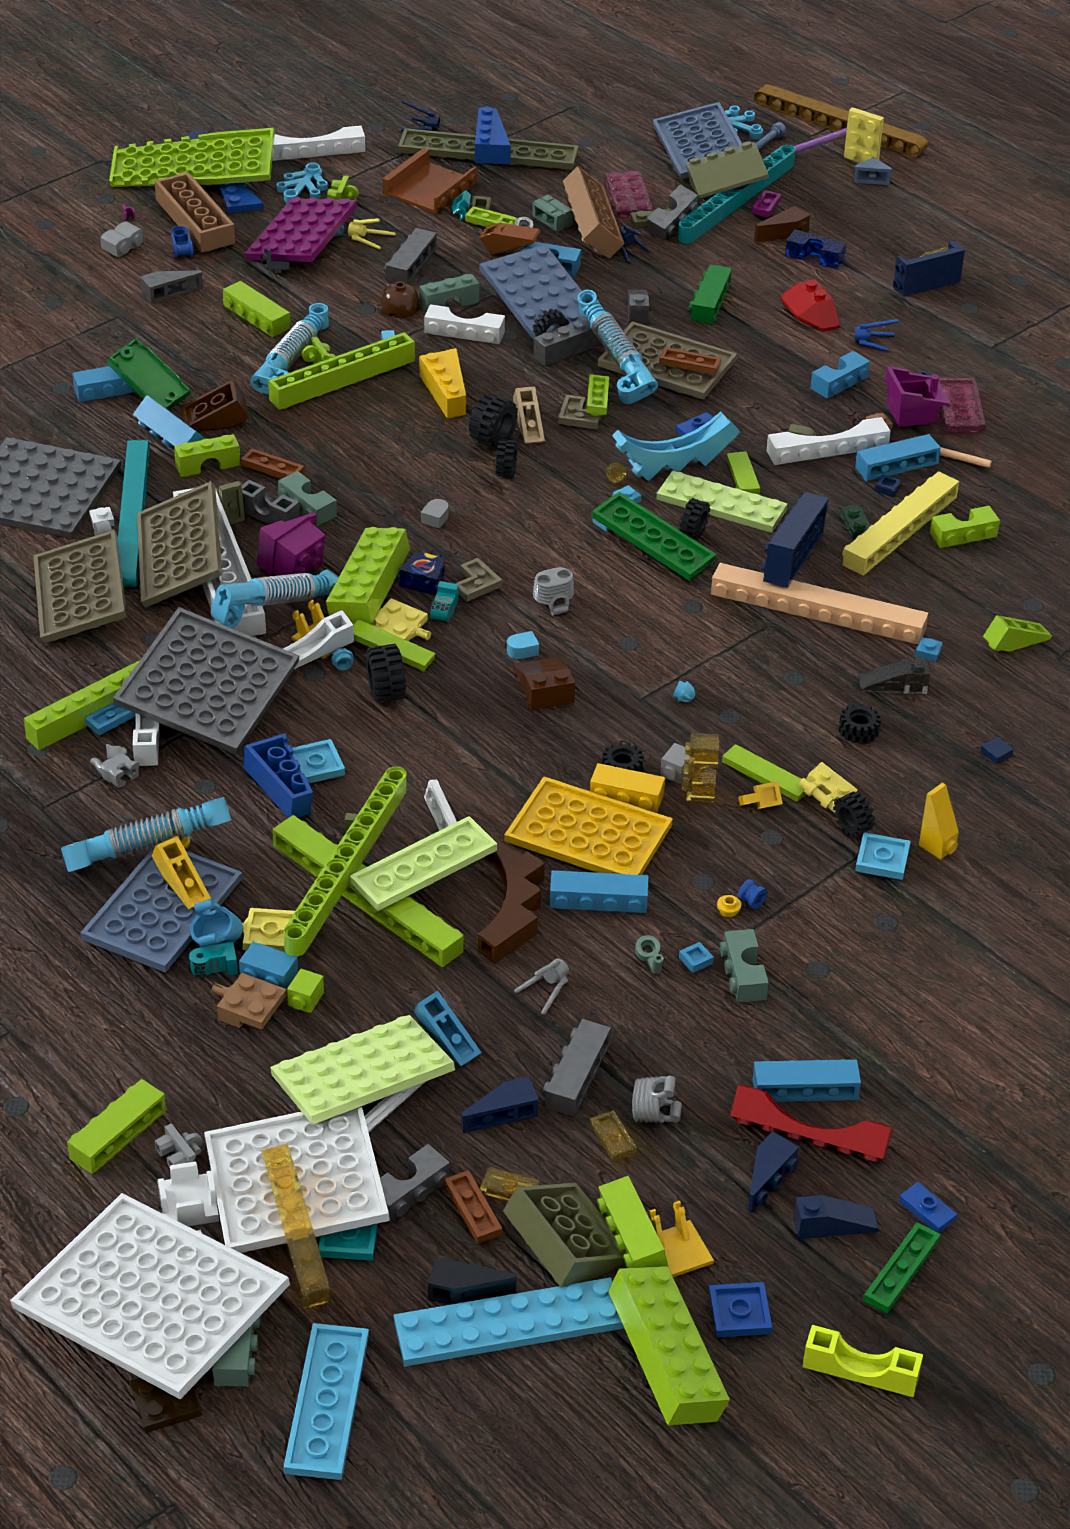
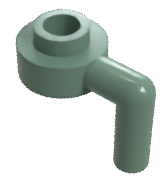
[635,935,664,974]

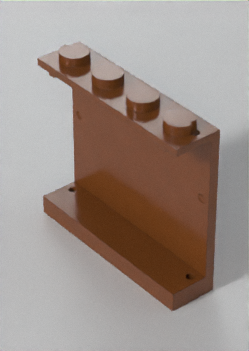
[382,148,478,214]

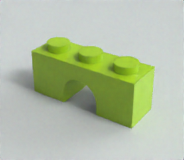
[174,434,240,477]
[930,506,1000,548]

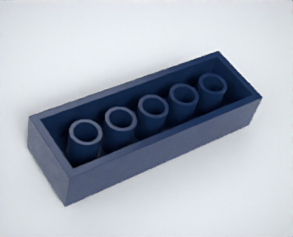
[761,492,829,588]

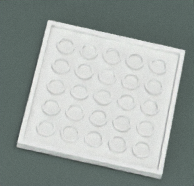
[204,1106,390,1253]

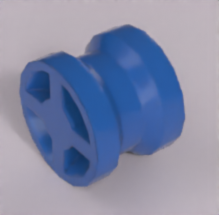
[737,879,768,909]

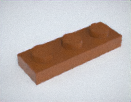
[659,347,721,375]
[241,448,305,479]
[444,1170,502,1244]

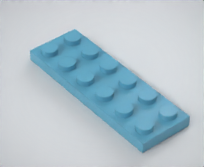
[283,1323,369,1480]

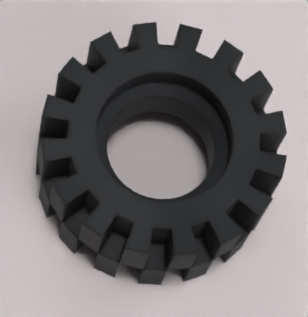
[533,309,570,337]
[496,439,518,478]
[679,498,711,539]
[839,703,881,744]
[602,742,644,773]
[833,791,875,838]

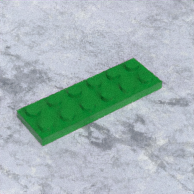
[591,492,717,580]

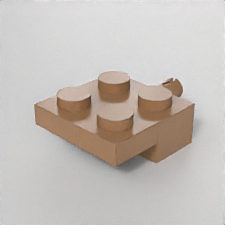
[212,973,286,1030]

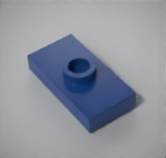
[675,412,713,436]
[899,1182,957,1233]

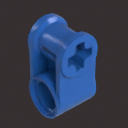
[171,226,193,258]

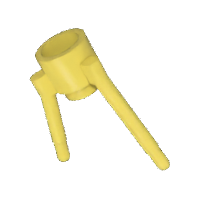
[348,218,396,250]

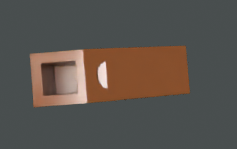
[479,222,540,255]

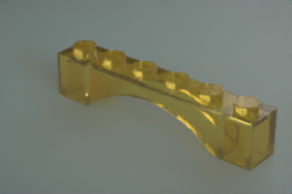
[261,1143,331,1309]

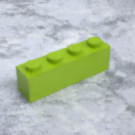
[223,281,291,337]
[67,1079,166,1175]
[597,1176,669,1268]

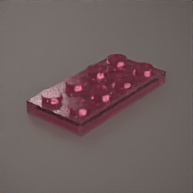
[605,171,653,218]
[939,378,986,432]

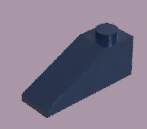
[461,1077,539,1133]
[793,1195,879,1239]

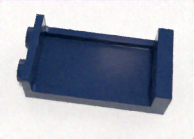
[893,241,965,297]

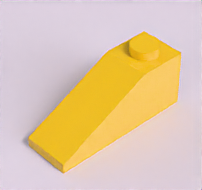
[919,783,959,860]
[152,836,211,910]

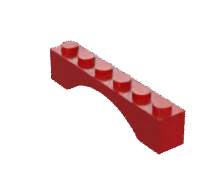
[730,1084,893,1162]

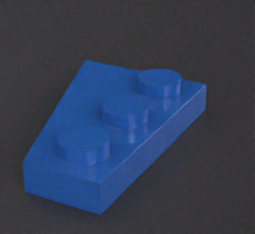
[218,183,264,213]

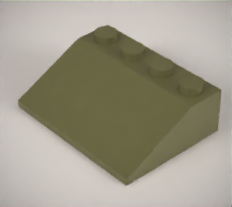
[685,141,769,199]
[503,1183,626,1287]

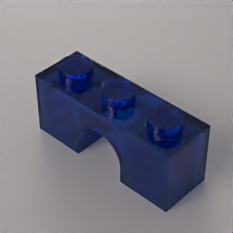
[785,229,847,269]

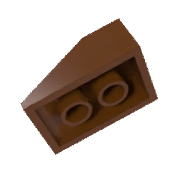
[181,379,249,430]
[513,657,575,710]

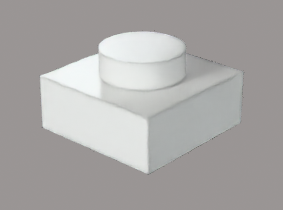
[89,507,115,528]

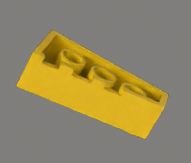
[419,348,466,419]

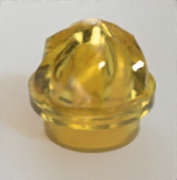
[606,463,626,483]

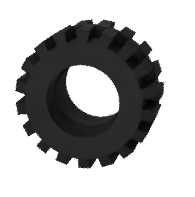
[469,393,518,449]
[366,644,406,703]

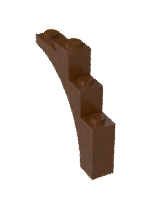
[478,832,544,964]

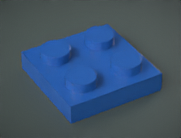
[709,1282,772,1337]

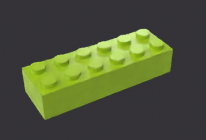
[326,527,410,624]
[608,1266,730,1425]

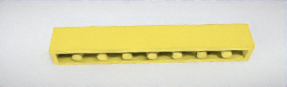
[842,471,959,576]

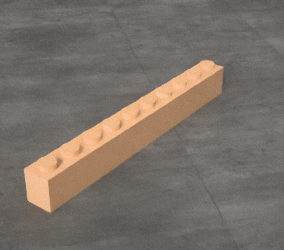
[711,563,928,645]

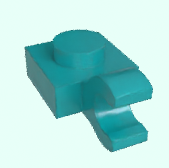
[451,190,471,221]

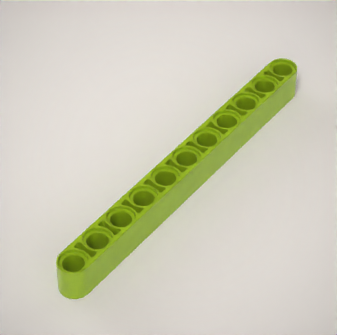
[284,766,407,957]

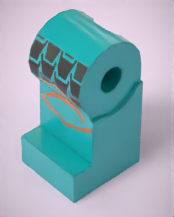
[430,581,459,622]
[189,942,238,977]

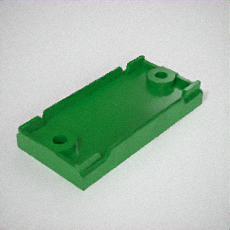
[107,338,191,410]

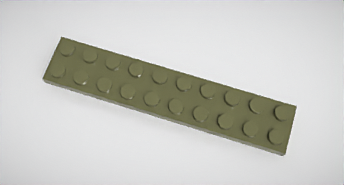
[398,128,579,170]

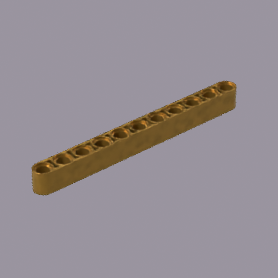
[754,84,928,158]

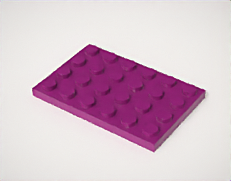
[244,197,358,262]

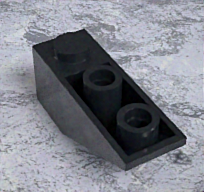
[428,1257,517,1305]

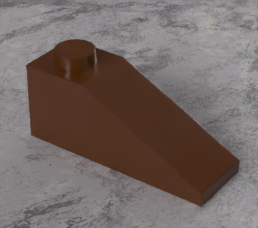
[754,206,810,242]

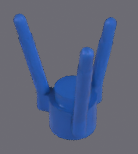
[855,319,900,351]

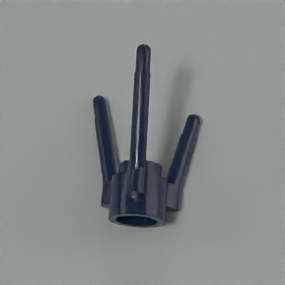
[401,100,440,131]
[619,225,651,263]

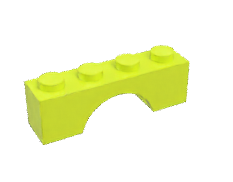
[803,1325,923,1397]

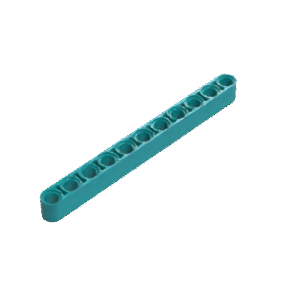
[678,145,796,244]
[118,440,149,588]

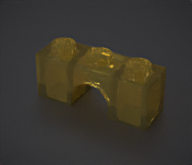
[682,733,719,802]

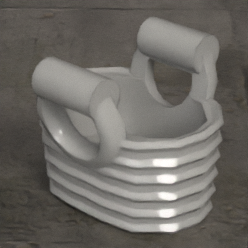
[532,567,575,616]
[632,1076,682,1123]

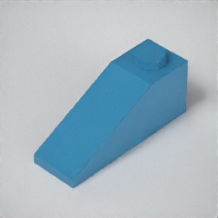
[414,991,482,1067]

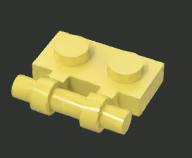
[798,762,858,813]

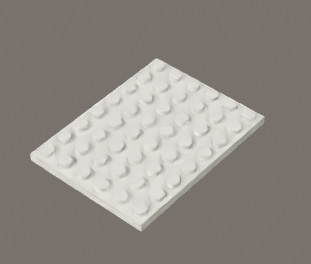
[10,1193,290,1399]

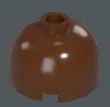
[381,282,419,318]

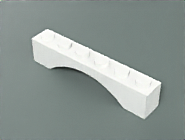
[272,126,365,161]
[766,417,890,465]
[283,610,354,669]

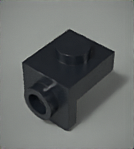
[261,249,289,273]

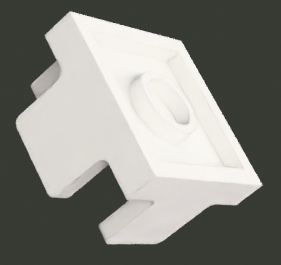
[158,1162,219,1226]

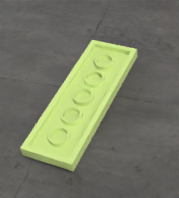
[656,471,788,533]
[350,816,497,911]

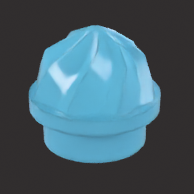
[331,648,354,671]
[672,681,695,702]

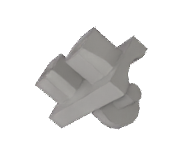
[155,1123,203,1168]

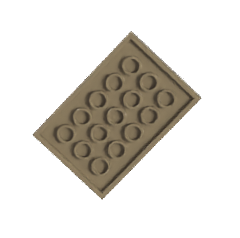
[597,321,737,400]
[137,481,222,608]
[33,530,127,644]

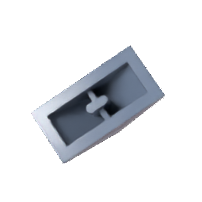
[854,157,891,185]

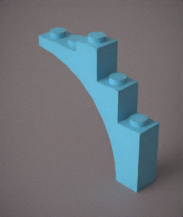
[612,411,740,481]

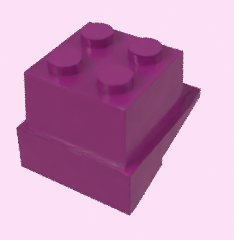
[885,367,950,427]
[257,513,325,578]

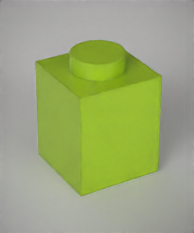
[287,969,324,1013]

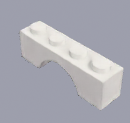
[424,304,505,344]
[133,713,160,766]

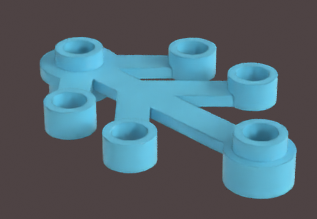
[725,105,763,140]
[276,163,328,204]

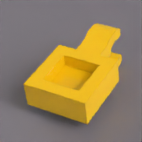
[738,781,783,809]

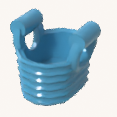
[190,899,243,947]

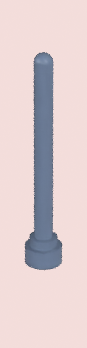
[755,122,786,150]

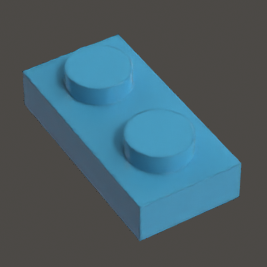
[85,703,136,736]

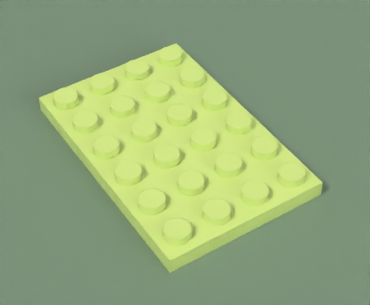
[270,1015,455,1125]

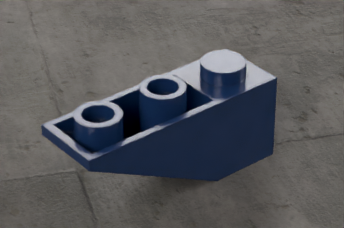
[748,1131,799,1212]

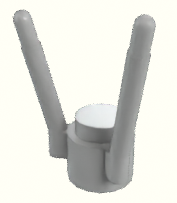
[514,958,569,1015]

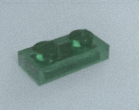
[840,504,871,539]

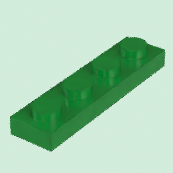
[863,1222,941,1314]

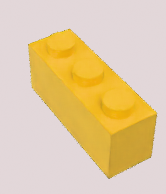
[590,763,665,812]

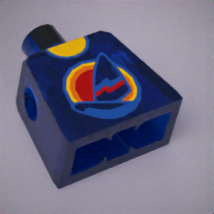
[399,550,445,596]

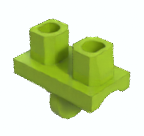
[327,176,359,200]
[301,336,336,364]

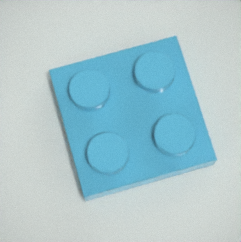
[292,739,345,784]
[855,832,911,880]

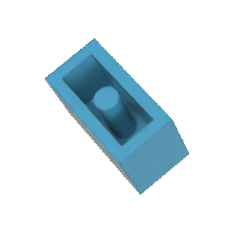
[239,941,298,991]

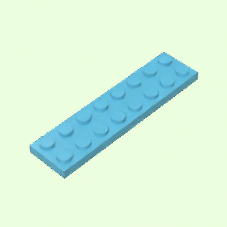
[394,1277,624,1367]

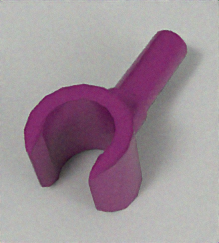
[122,204,135,220]

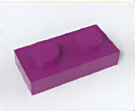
[752,190,782,218]

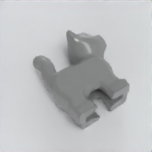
[90,744,139,788]

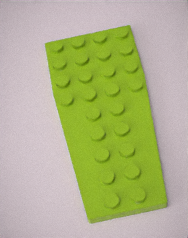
[109,128,275,187]

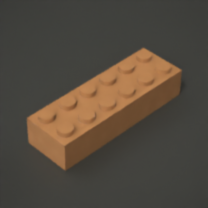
[563,166,624,259]
[155,172,235,253]

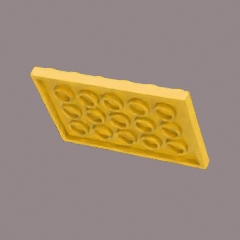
[504,777,673,875]

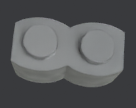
[100,222,144,257]

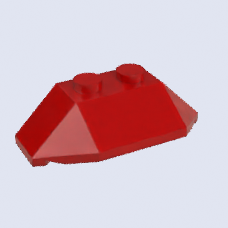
[780,279,840,332]

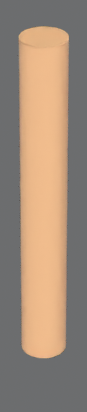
[940,447,992,468]

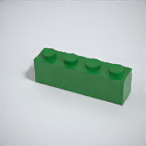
[689,264,732,324]

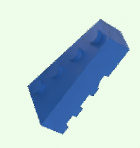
[475,106,511,164]
[243,733,313,818]

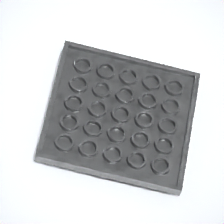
[0,437,121,539]
[113,607,299,754]

